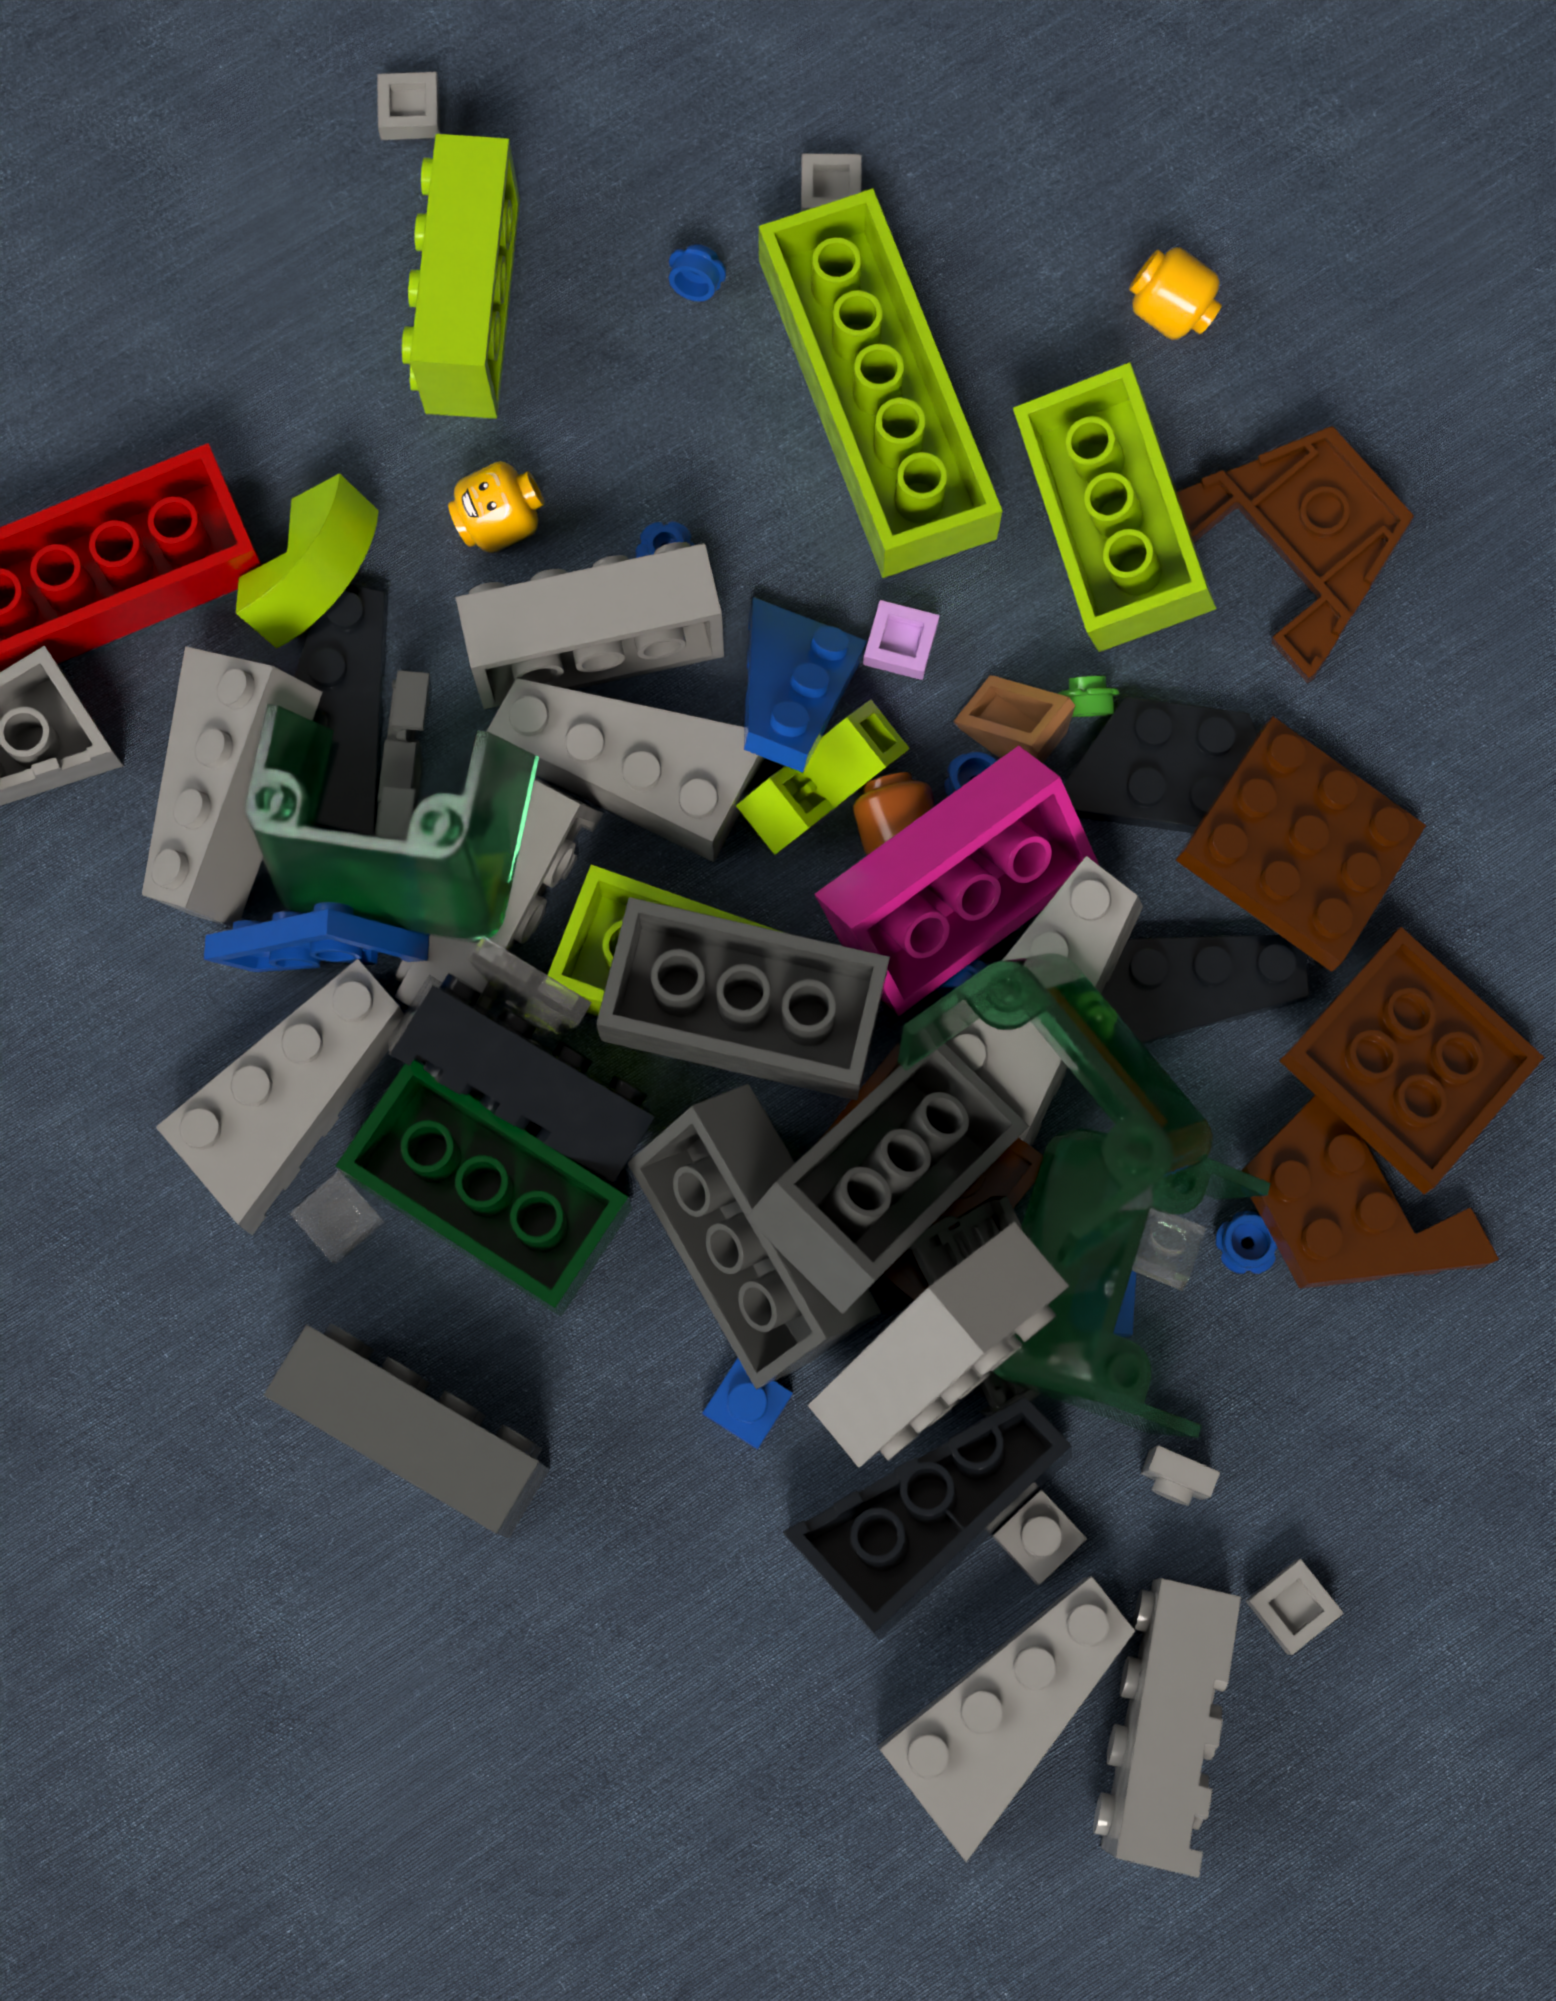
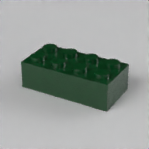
[335,1060,633,1317]

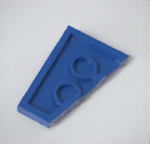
[744,597,867,773]
[204,902,429,972]

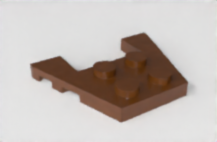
[1177,426,1414,684]
[1238,1095,1499,1289]

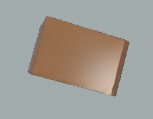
[953,675,1075,763]

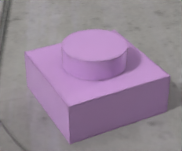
[863,600,940,680]

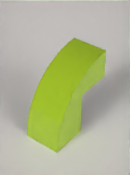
[236,473,379,649]
[736,700,910,855]

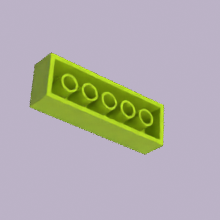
[758,188,1003,578]

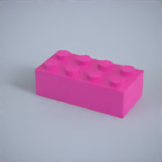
[814,745,1100,1016]

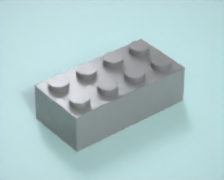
[455,542,724,709]
[808,1222,1069,1468]

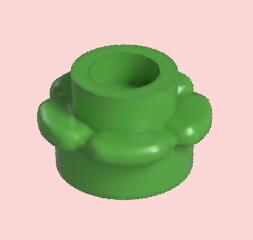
[1058,676,1119,717]

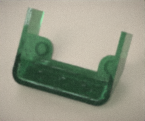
[246,704,539,943]
[898,953,1213,1269]
[993,1128,1271,1438]

